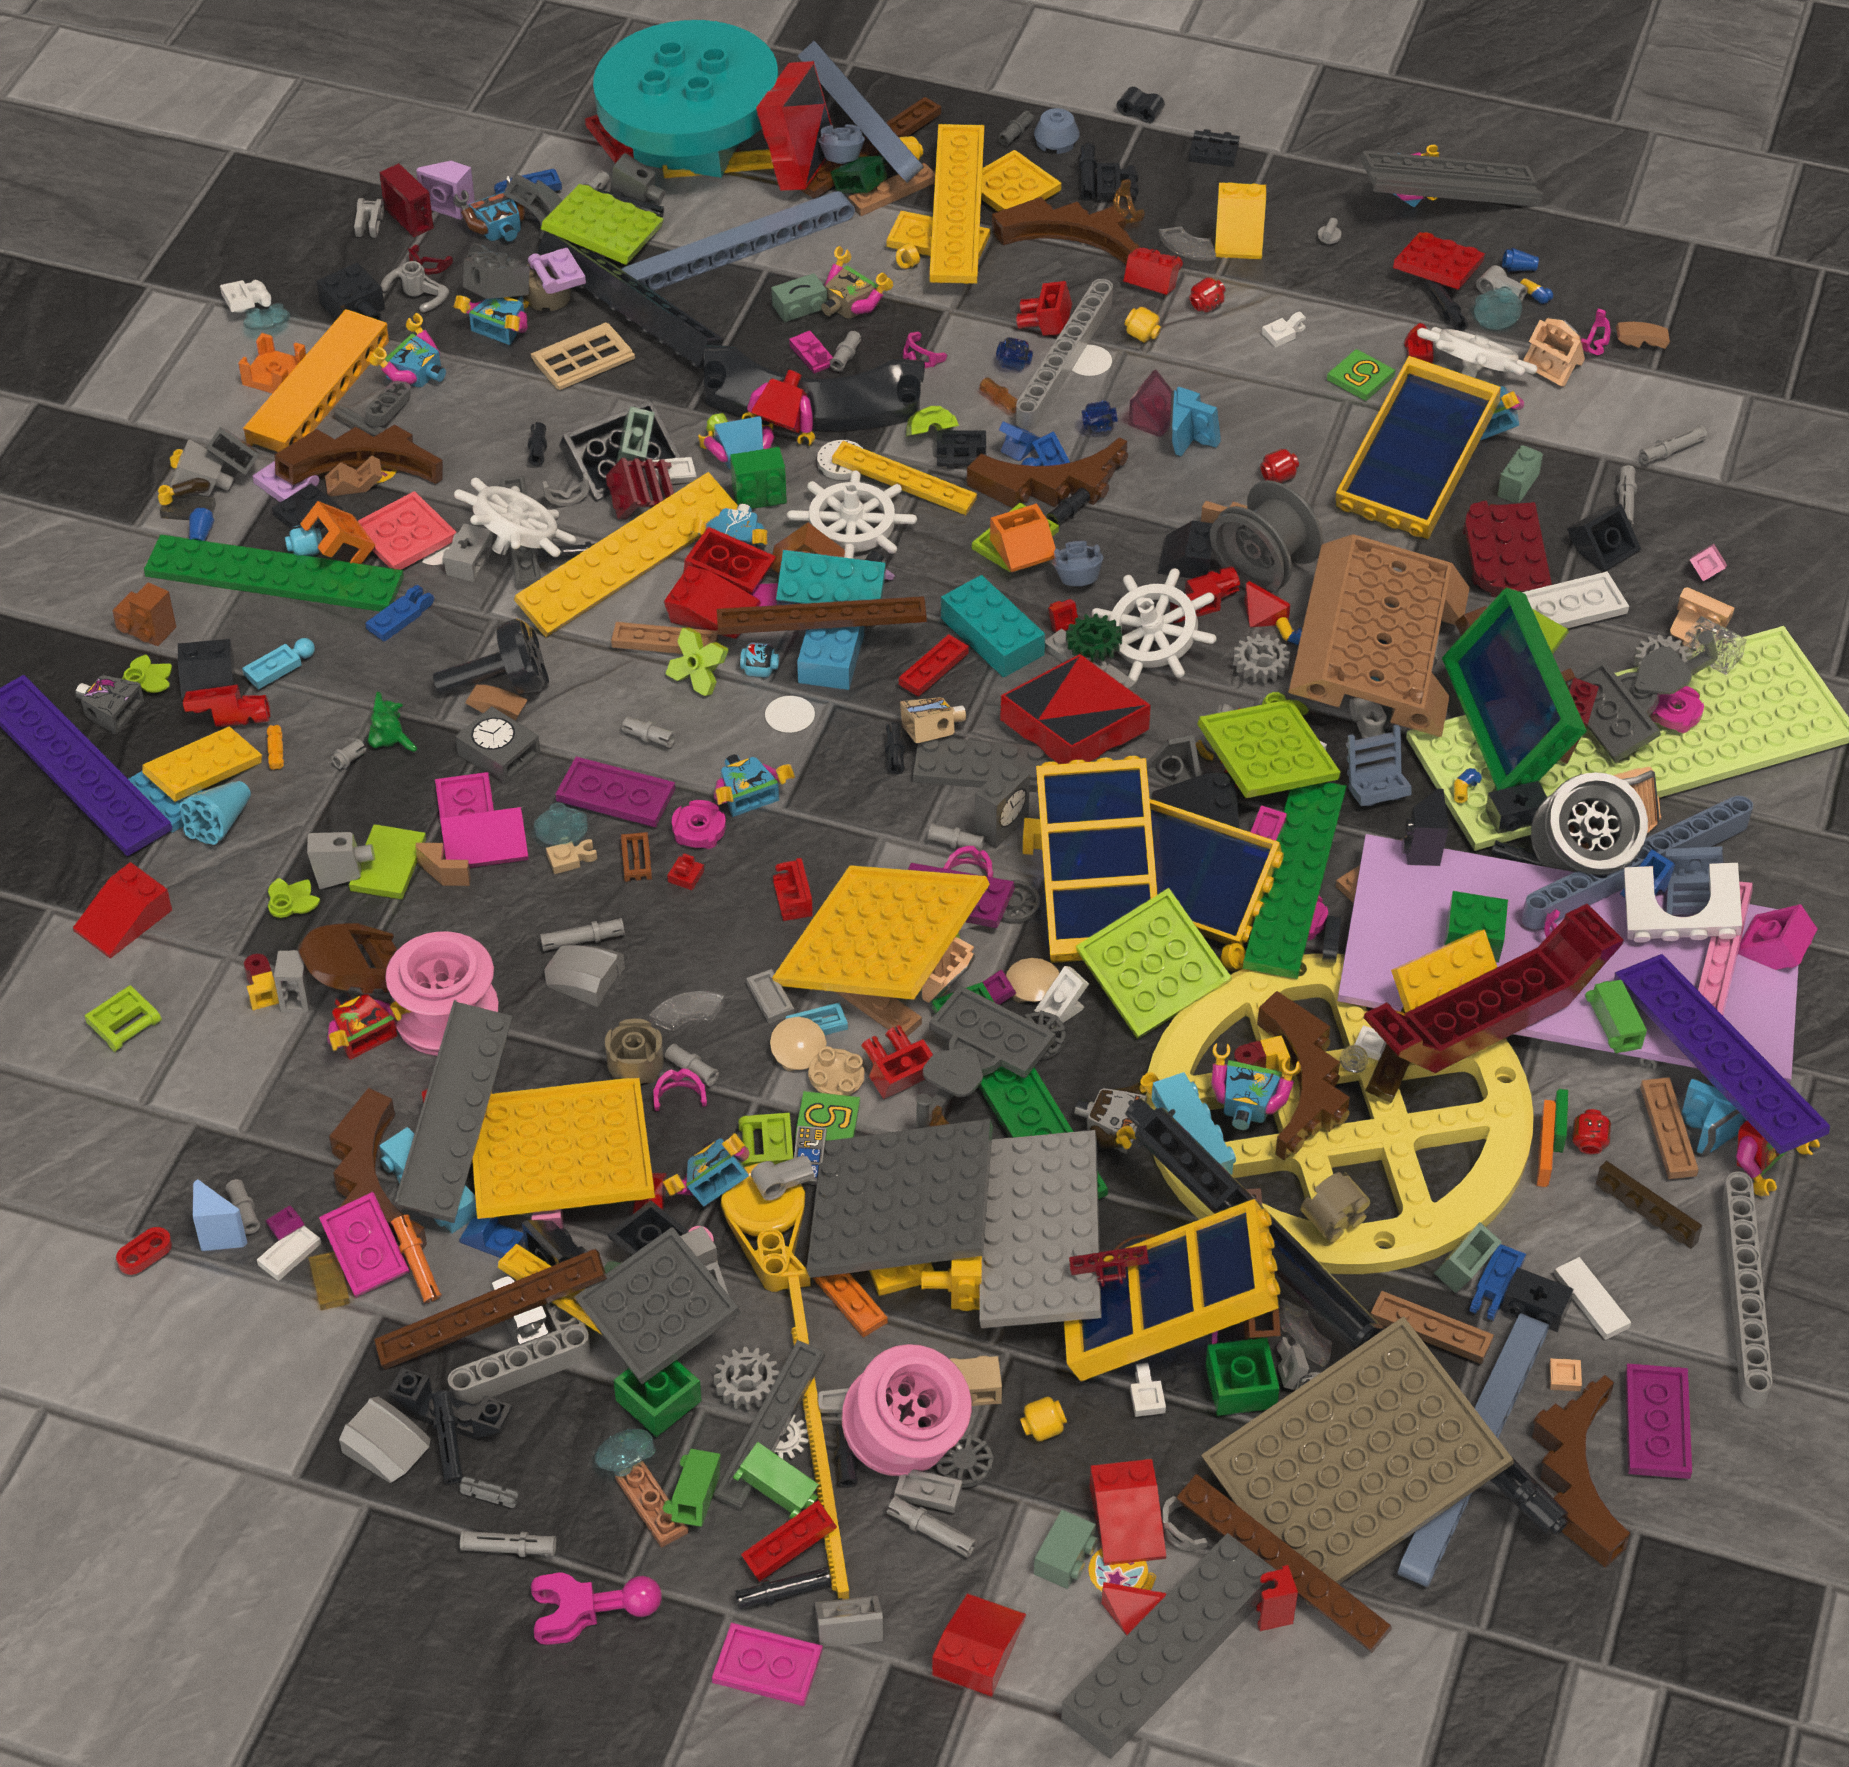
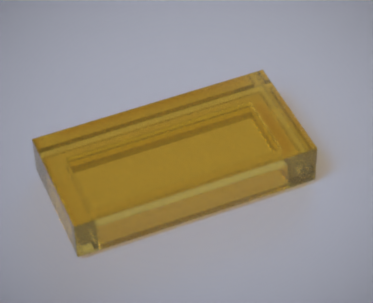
[308,1251,350,1310]

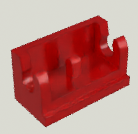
[773,858,813,921]
[1256,1565,1298,1631]

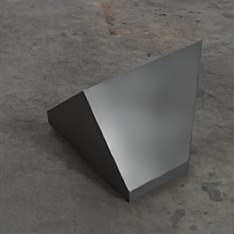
[1146,735,1201,787]

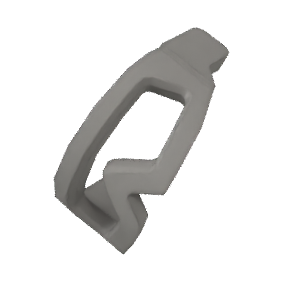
[542,473,590,506]
[1161,1496,1208,1552]

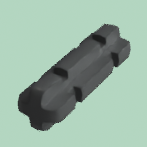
[459,1476,520,1508]

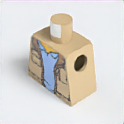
[900,697,966,743]

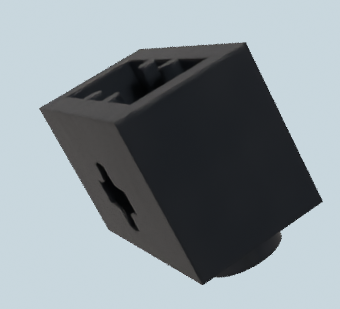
[1485,781,1547,834]
[1501,1267,1574,1332]

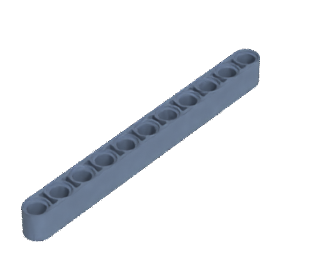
[798,41,924,183]
[621,191,855,291]
[1521,796,1753,929]
[1398,1313,1549,1587]

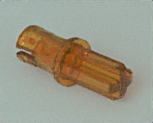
[979,377,1018,413]

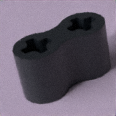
[1116,86,1165,123]

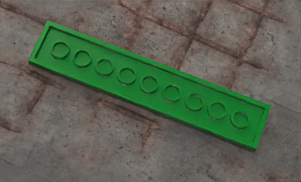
[144,534,404,612]
[1243,782,1346,979]
[932,982,1108,1199]

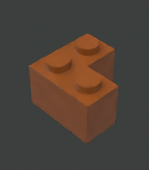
[771,522,845,574]
[112,582,177,646]

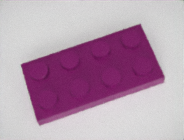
[555,756,675,827]
[908,863,1015,928]
[1625,1363,1692,1479]

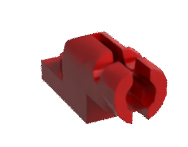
[1170,566,1240,624]
[183,685,271,727]

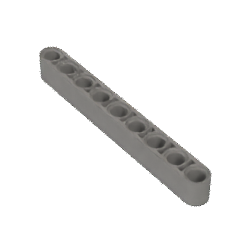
[1016,279,1113,430]
[1722,1171,1772,1409]

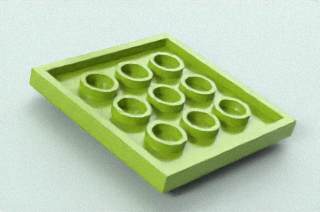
[541,183,664,265]
[1197,699,1341,798]
[1076,888,1232,1039]

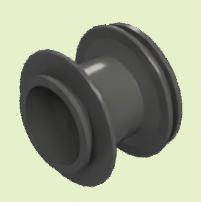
[1210,480,1323,593]
[1531,772,1648,875]

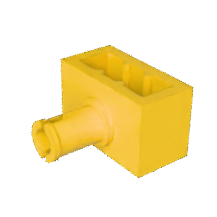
[921,1256,982,1311]

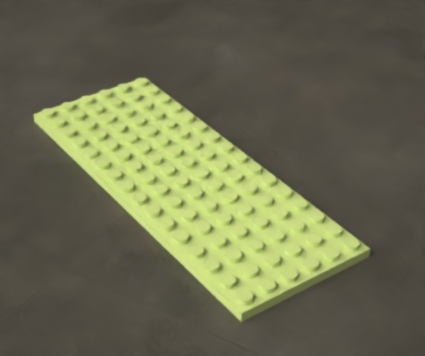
[1406,626,1849,851]

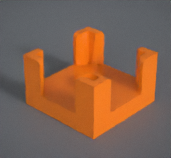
[238,333,306,394]
[300,501,376,564]

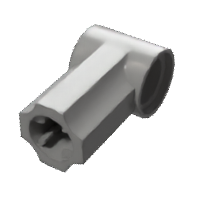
[1476,265,1528,305]
[751,1155,814,1201]

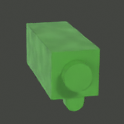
[1585,980,1647,1053]
[733,1442,819,1519]
[663,1449,721,1527]

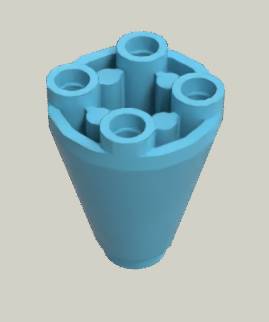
[179,781,251,845]

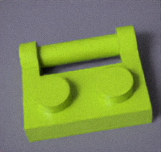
[84,985,162,1052]
[738,1113,793,1167]

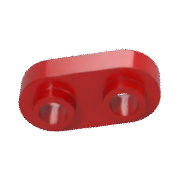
[116,1227,172,1275]

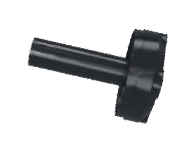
[433,618,549,696]

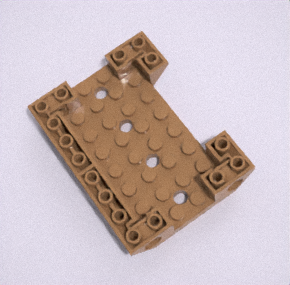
[1288,534,1469,737]

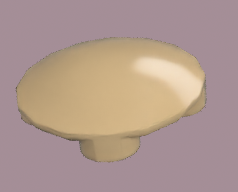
[1006,958,1059,1003]
[770,1017,826,1071]
[808,1046,865,1096]

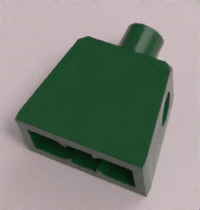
[830,155,888,193]

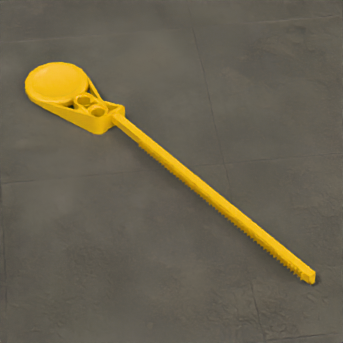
[721,1163,849,1599]

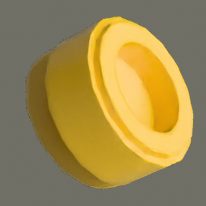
[895,243,920,269]
[1220,943,1246,972]

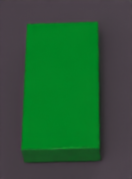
[1553,1089,1568,1153]

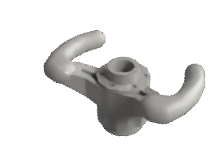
[380,261,449,313]

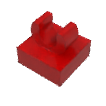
[1048,599,1078,633]
[667,853,704,890]

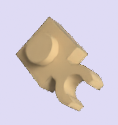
[546,839,597,874]

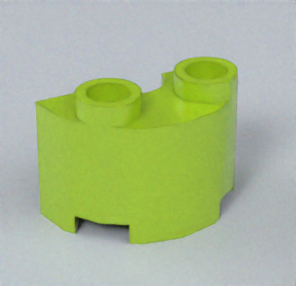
[906,406,959,437]

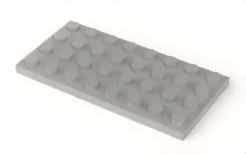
[980,1130,1102,1328]

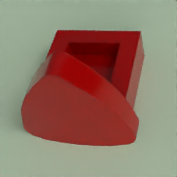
[1404,323,1434,364]

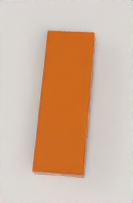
[1537,1100,1556,1187]
[813,1273,888,1338]

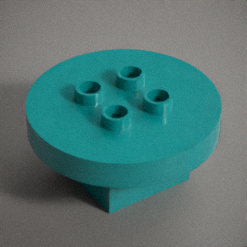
[593,20,779,178]

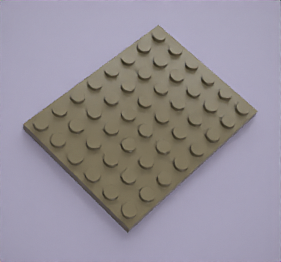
[1201,1316,1514,1606]

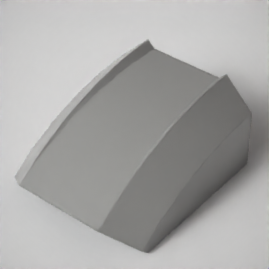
[544,945,625,1007]
[339,1396,431,1483]

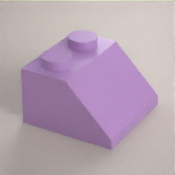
[416,161,475,220]

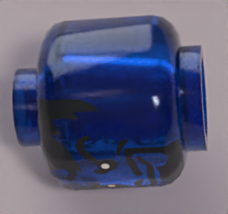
[996,337,1033,371]
[1081,401,1118,434]

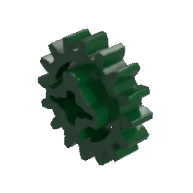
[1066,613,1122,663]

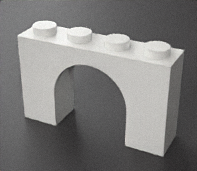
[1624,863,1742,943]

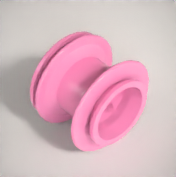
[386,931,499,1056]
[842,1344,972,1476]

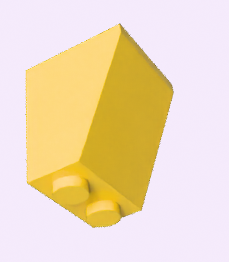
[1215,183,1266,259]

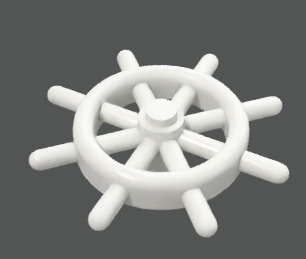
[1417,327,1537,378]
[787,470,917,559]
[454,478,576,557]
[1092,568,1217,682]

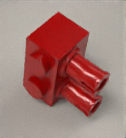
[1123,248,1183,295]
[1016,281,1072,336]
[861,1025,933,1100]

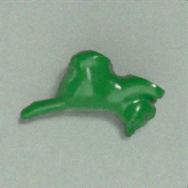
[367,692,417,752]

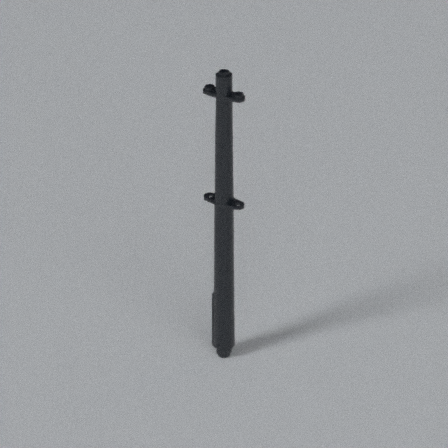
[1125,1098,1569,1535]

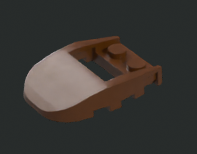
[299,923,397,994]

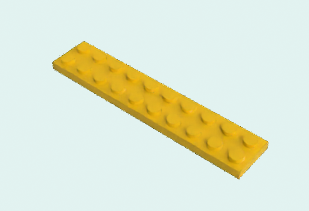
[930,124,984,284]
[514,472,738,638]

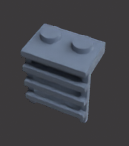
[1346,725,1412,806]
[1666,846,1724,916]

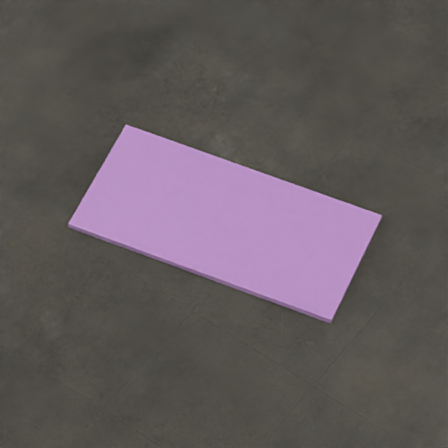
[1337,834,1798,1084]

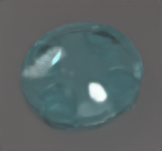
[1474,286,1522,330]
[243,303,290,331]
[534,803,588,846]
[595,1429,656,1476]

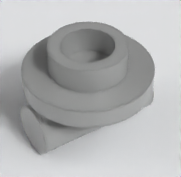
[1318,218,1342,244]

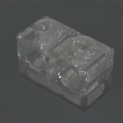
[1683,616,1747,675]

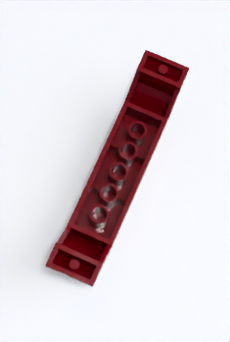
[1363,903,1624,1073]

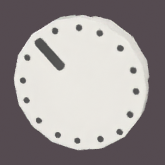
[817,440,863,480]

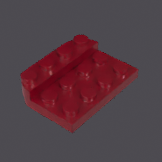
[1463,500,1552,597]

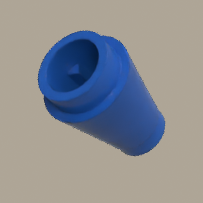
[1502,248,1539,271]
[189,508,214,541]

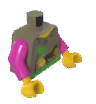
[821,246,893,319]

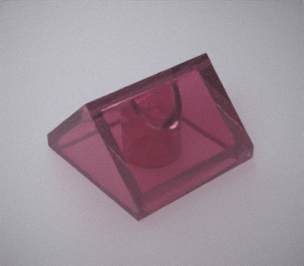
[1128,369,1173,437]

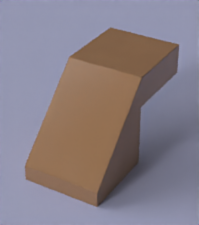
[325,456,382,496]
[415,843,471,886]

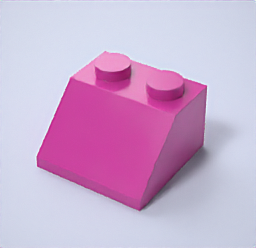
[1738,904,1818,970]

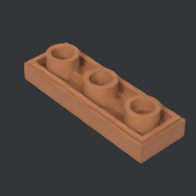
[615,1460,688,1548]

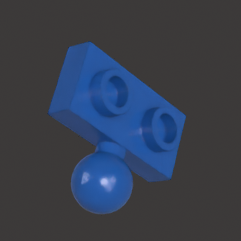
[1021,431,1070,466]

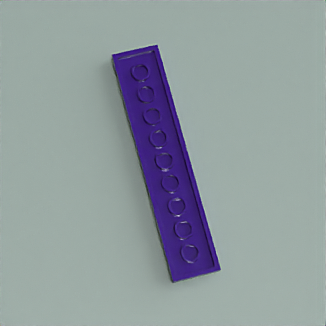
[0,675,173,856]
[1614,954,1830,1154]

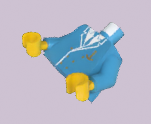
[690,504,769,547]

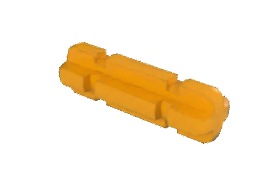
[267,725,284,770]

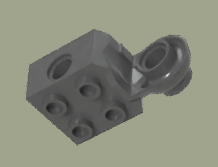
[463,243,530,299]

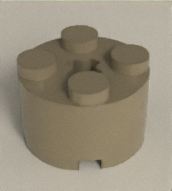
[524,264,571,311]
[605,1018,664,1084]
[1301,1172,1371,1243]

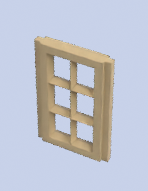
[531,323,635,390]

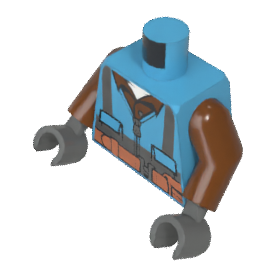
[453,173,526,241]

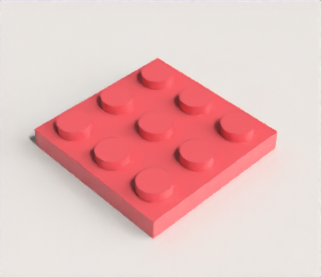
[358,491,456,570]

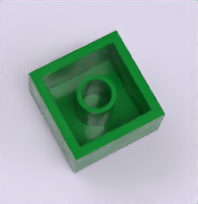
[730,447,787,509]
[1444,891,1508,963]
[1206,1338,1279,1416]
[614,1360,702,1437]

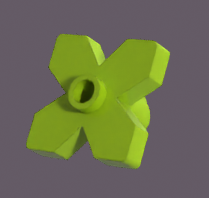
[666,627,728,696]

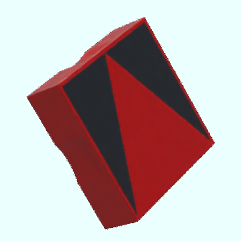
[756,61,832,191]
[1000,654,1151,764]

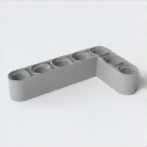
[448,1302,591,1404]

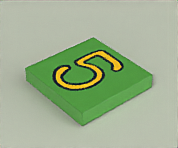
[1327,349,1395,401]
[795,1091,860,1143]

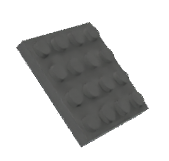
[574,1227,741,1384]

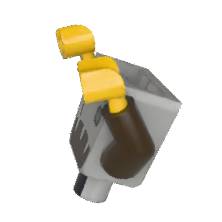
[158,439,234,505]
[1075,1072,1159,1154]

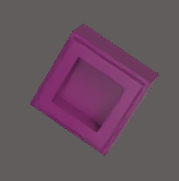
[983,969,1017,1005]
[266,1205,304,1240]

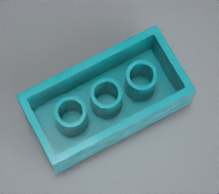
[776,550,886,605]
[941,575,1045,678]

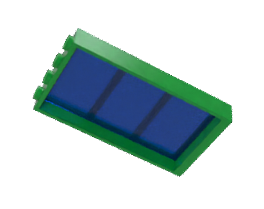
[1442,587,1587,790]

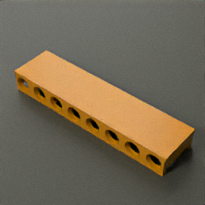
[243,309,389,452]

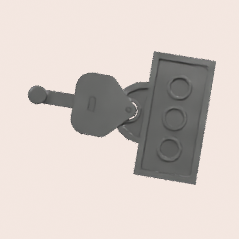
[1568,630,1718,763]
[916,985,1056,1128]

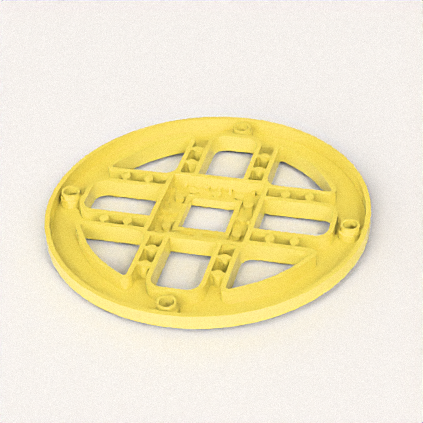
[1145,954,1534,1274]

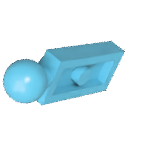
[242,638,315,689]

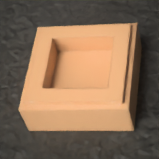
[1549,1358,1582,1391]

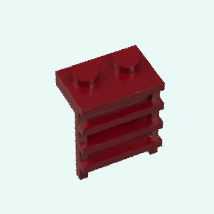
[606,458,674,519]

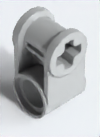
[1349,697,1386,739]

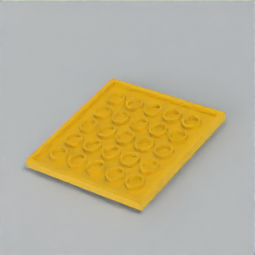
[772,866,990,1000]
[473,1078,655,1219]

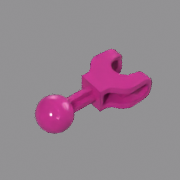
[531,1572,662,1645]

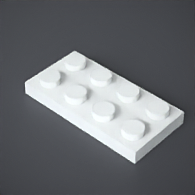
[1522,571,1629,628]

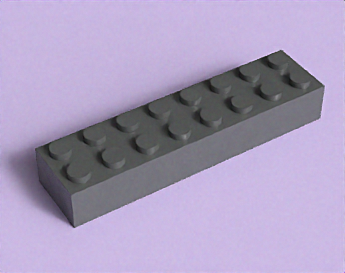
[1061,1533,1276,1759]

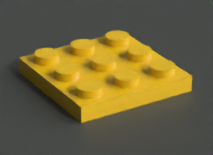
[981,150,1061,212]

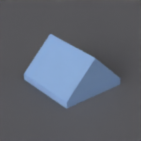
[193,1179,247,1251]

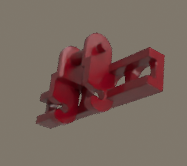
[1069,1245,1149,1287]

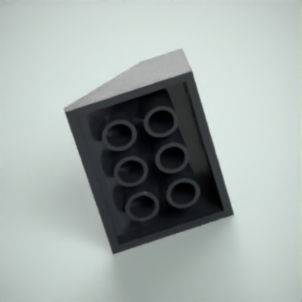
[559,400,681,501]
[1152,773,1242,877]

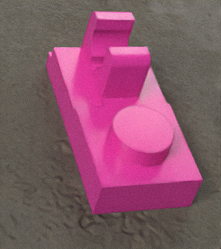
[789,331,833,374]
[1242,806,1287,863]

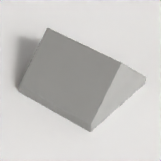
[815,1596,883,1648]

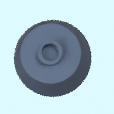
[1034,108,1080,154]
[818,124,864,164]
[1053,541,1103,586]

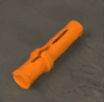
[391,1214,442,1303]

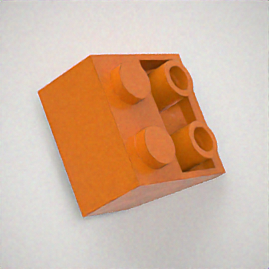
[990,503,1056,572]

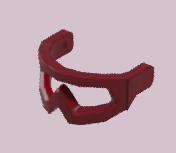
[408,244,453,275]

